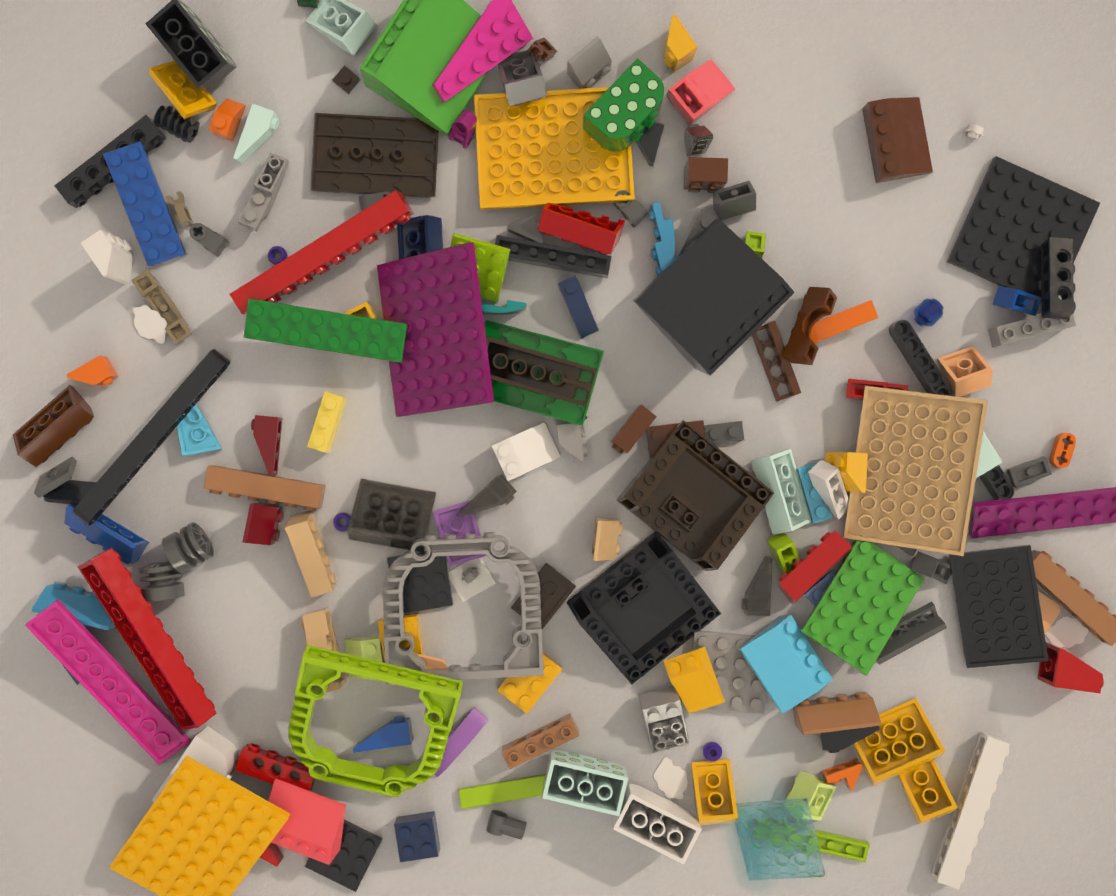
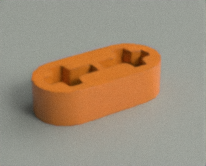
[1049,433,1076,468]

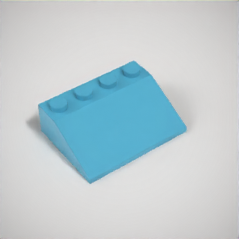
[739,615,833,714]

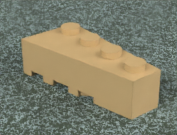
[301,607,347,692]

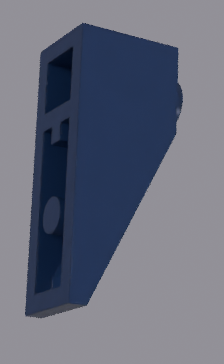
[558,275,599,339]

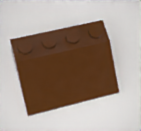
[862,97,933,183]

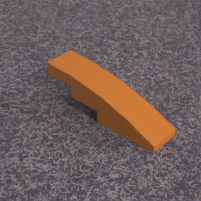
[810,300,879,343]

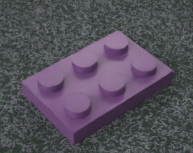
[433,501,486,567]

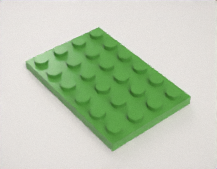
[800,535,925,675]

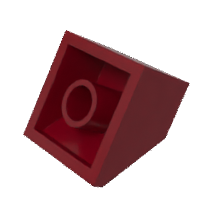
[242,502,284,545]

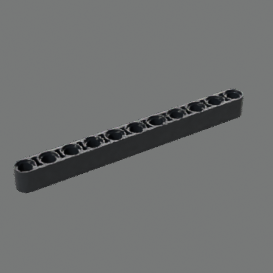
[889,320,1014,500]
[73,349,230,526]

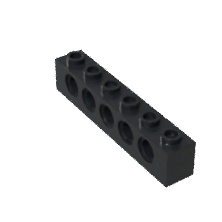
[54,115,166,208]

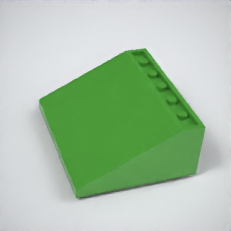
[360,0,489,136]

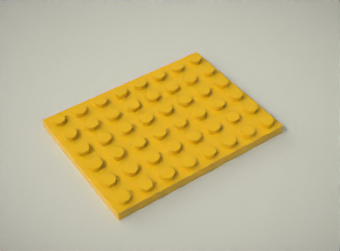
[474,87,635,210]
[109,755,290,896]

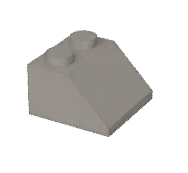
[567,36,612,89]

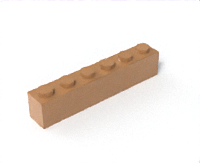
[204,465,326,511]
[1032,550,1116,646]

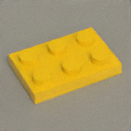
[148,60,217,119]
[497,653,562,714]

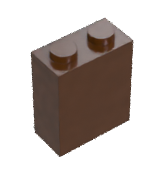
[610,404,657,454]

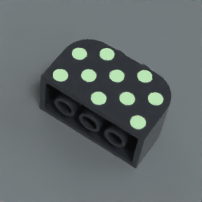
[145,0,237,93]

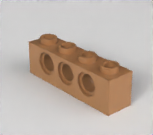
[501,713,579,769]

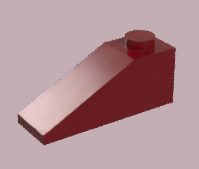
[251,415,283,475]

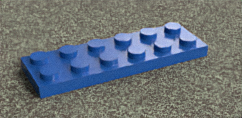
[103,141,186,266]

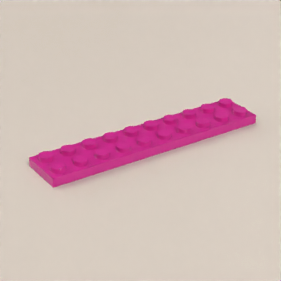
[25,599,191,765]

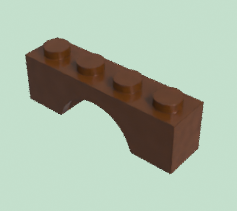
[784,287,837,365]

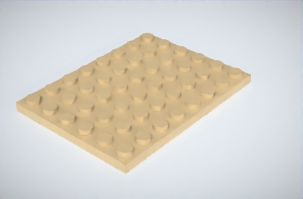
[844,386,988,556]

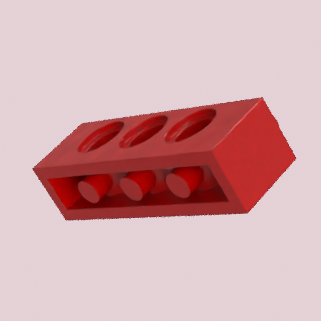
[234,743,315,791]

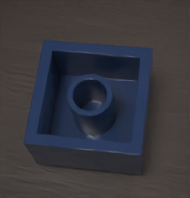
[394,811,441,862]

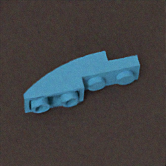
[648,202,675,276]

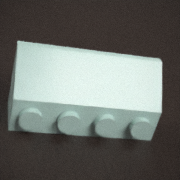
[751,449,812,534]

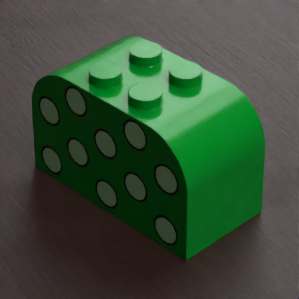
[583,58,664,152]

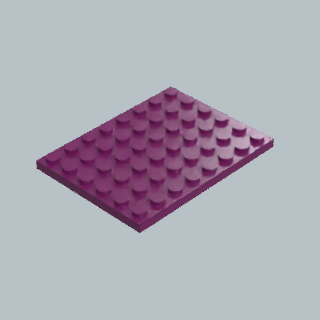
[377,242,494,417]

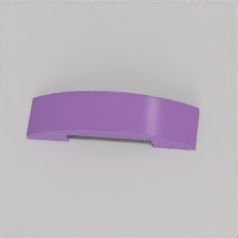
[435,707,488,777]

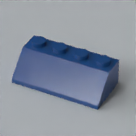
[64,504,149,564]

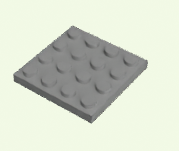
[692,631,766,714]

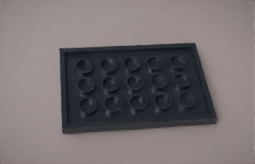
[949,545,1049,668]

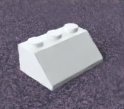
[81,230,134,285]

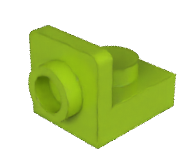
[745,231,766,258]

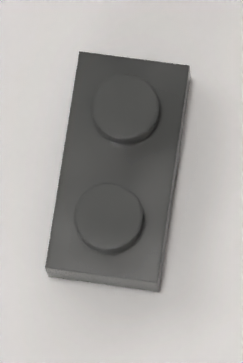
[704,421,744,444]
[1007,456,1052,488]

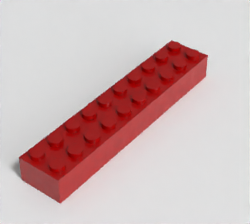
[229,190,414,315]
[78,548,217,730]

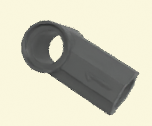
[486,810,527,840]

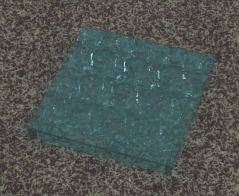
[735,798,825,880]

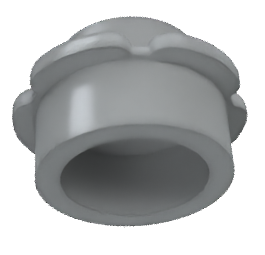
[462,566,479,584]

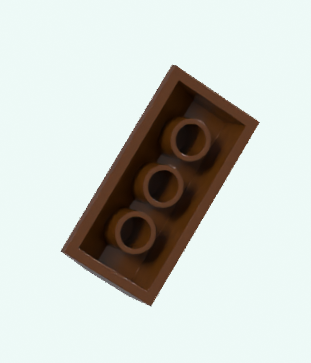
[13,385,94,467]

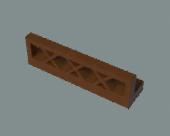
[752,321,801,402]

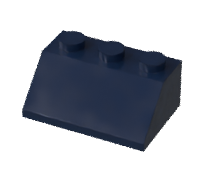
[397,215,443,260]

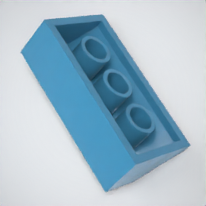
[32,582,115,630]

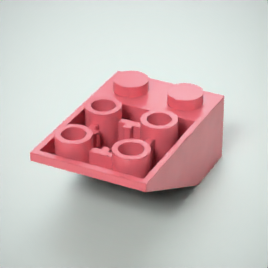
[667,60,735,126]

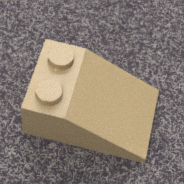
[591,517,622,561]

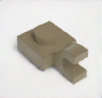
[166,191,194,227]

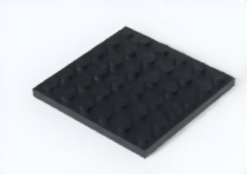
[947,156,1100,304]

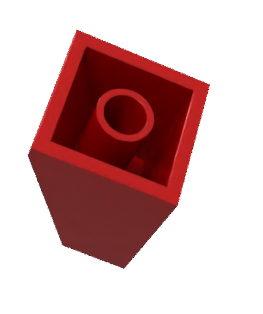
[1037,642,1104,694]

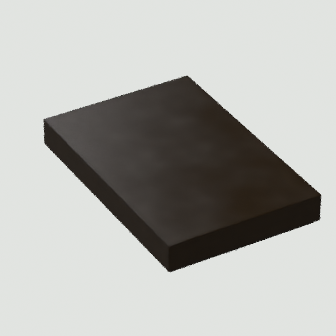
[511,562,576,629]

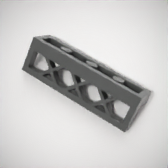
[876,601,947,665]

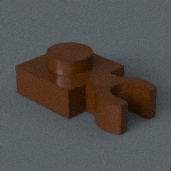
[527,38,557,61]

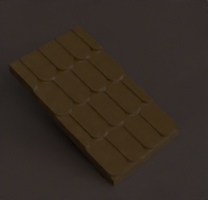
[310,113,439,197]

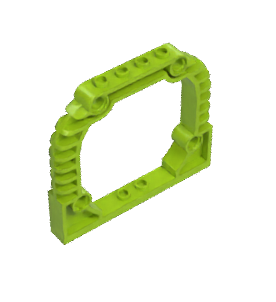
[288,644,463,797]

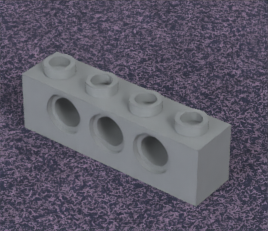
[988,314,1076,347]

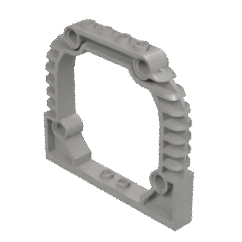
[383,532,543,684]

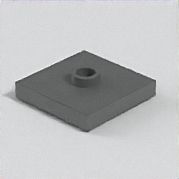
[34,456,77,498]

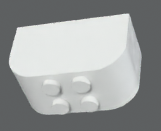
[151,726,238,802]
[612,784,702,864]

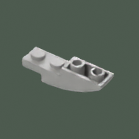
[238,152,289,232]

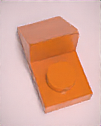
[821,758,863,791]

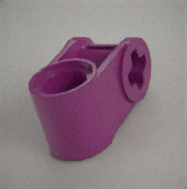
[449,110,477,149]

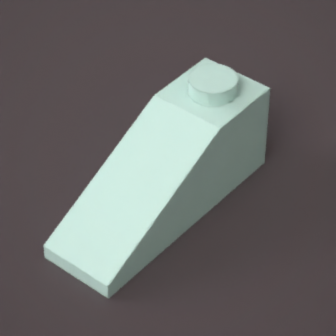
[233,104,280,164]

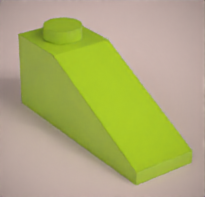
[766,533,799,575]

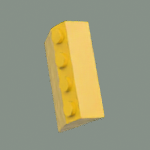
[853,698,945,786]

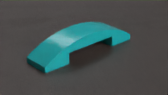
[482,300,527,315]

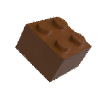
[684,157,728,193]

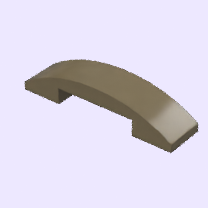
[131,270,192,345]

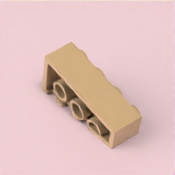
[285,510,337,598]

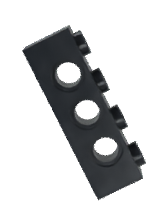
[1041,237,1076,319]

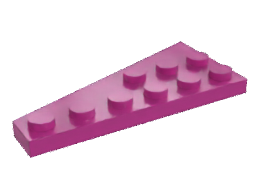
[432,0,534,102]

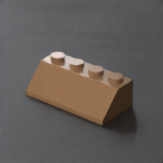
[793,692,881,735]

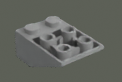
[638,686,690,752]

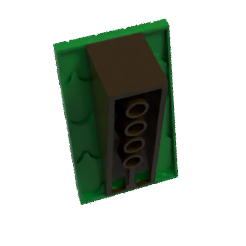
[484,320,604,426]

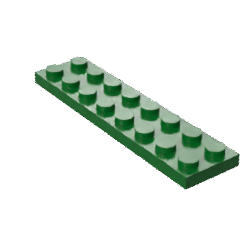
[244,298,407,363]

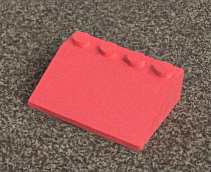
[268,779,346,865]

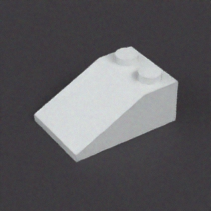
[492,422,560,481]

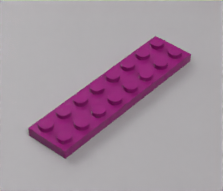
[969,487,1116,538]

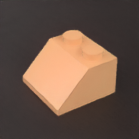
[937,346,992,397]

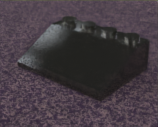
[347,479,436,553]

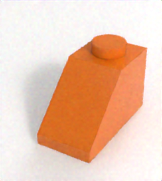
[208,99,246,142]
[66,355,118,387]

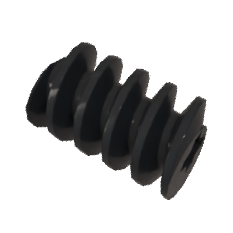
[154,105,200,143]

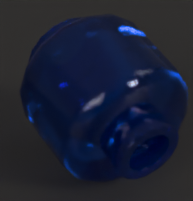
[914,298,944,327]

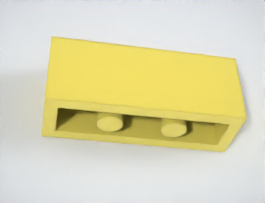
[307,391,347,453]

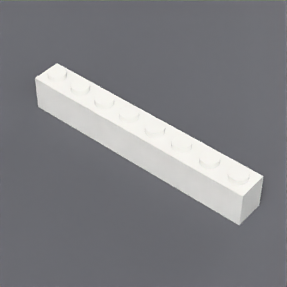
[931,732,1010,889]

